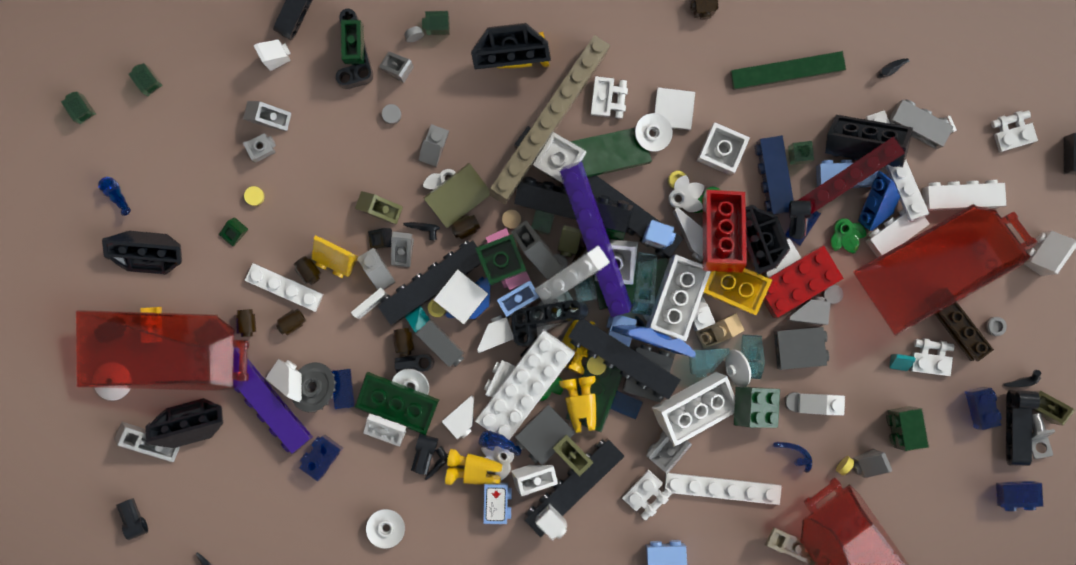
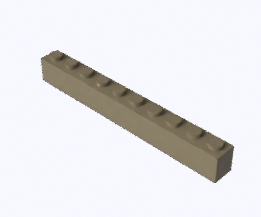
[489,35,610,205]

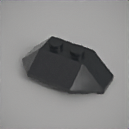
[471,23,551,70]
[746,205,790,275]
[102,231,182,275]
[145,398,223,448]

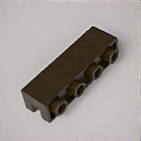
[924,288,994,361]

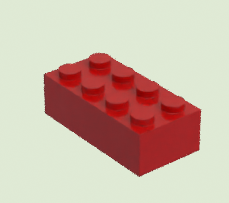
[702,190,747,273]
[763,245,844,318]

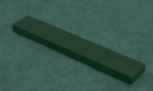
[730,51,846,90]

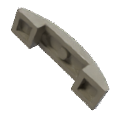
[765,527,837,565]

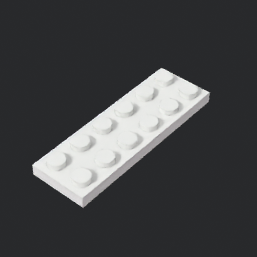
[475,329,575,443]

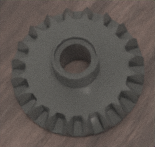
[292,362,336,413]

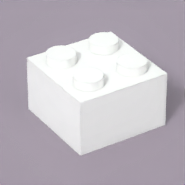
[696,122,750,176]

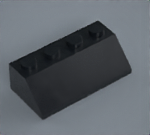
[825,115,913,167]

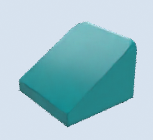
[889,354,916,371]

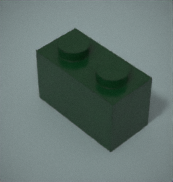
[341,20,364,64]

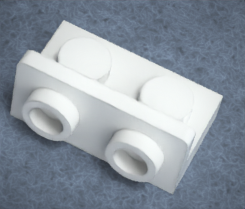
[484,360,515,397]
[364,414,406,447]

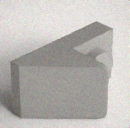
[419,124,449,167]
[391,232,414,267]

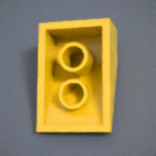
[312,235,358,278]
[703,268,772,315]

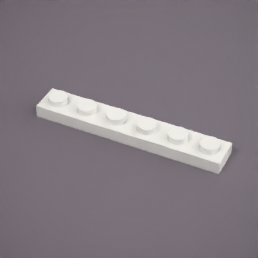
[865,110,929,222]
[664,473,782,505]

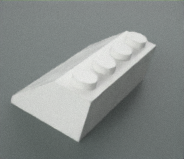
[646,255,711,341]
[652,372,735,446]

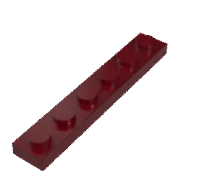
[797,137,905,214]

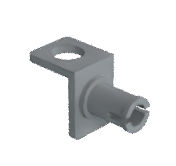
[1032,413,1055,459]

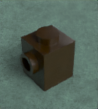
[690,0,719,20]

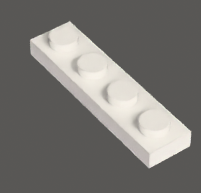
[245,263,324,312]

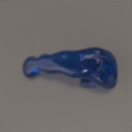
[98,177,131,216]
[478,431,522,456]
[773,442,813,473]

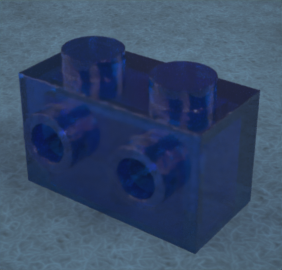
[965,387,1002,430]
[299,435,343,481]
[996,481,1044,511]

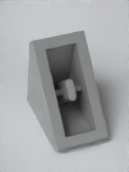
[379,51,414,83]

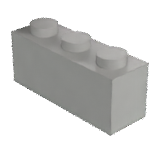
[889,100,954,149]

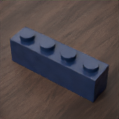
[755,135,794,215]

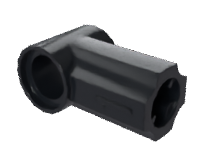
[789,200,811,239]
[395,354,435,374]
[411,434,438,475]
[116,498,148,540]

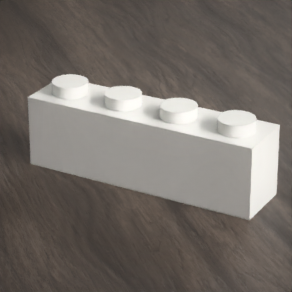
[922,180,1006,211]
[534,246,610,305]

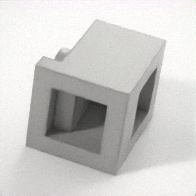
[243,133,276,163]

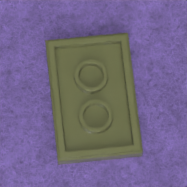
[423,163,490,228]

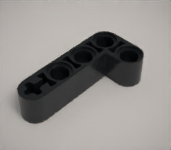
[273,0,312,40]
[336,8,374,89]
[512,300,589,347]
[1006,390,1040,466]

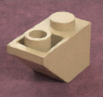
[696,313,745,349]

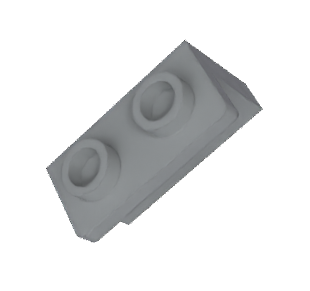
[646,431,692,474]

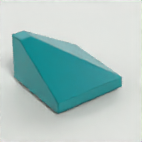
[405,306,430,333]

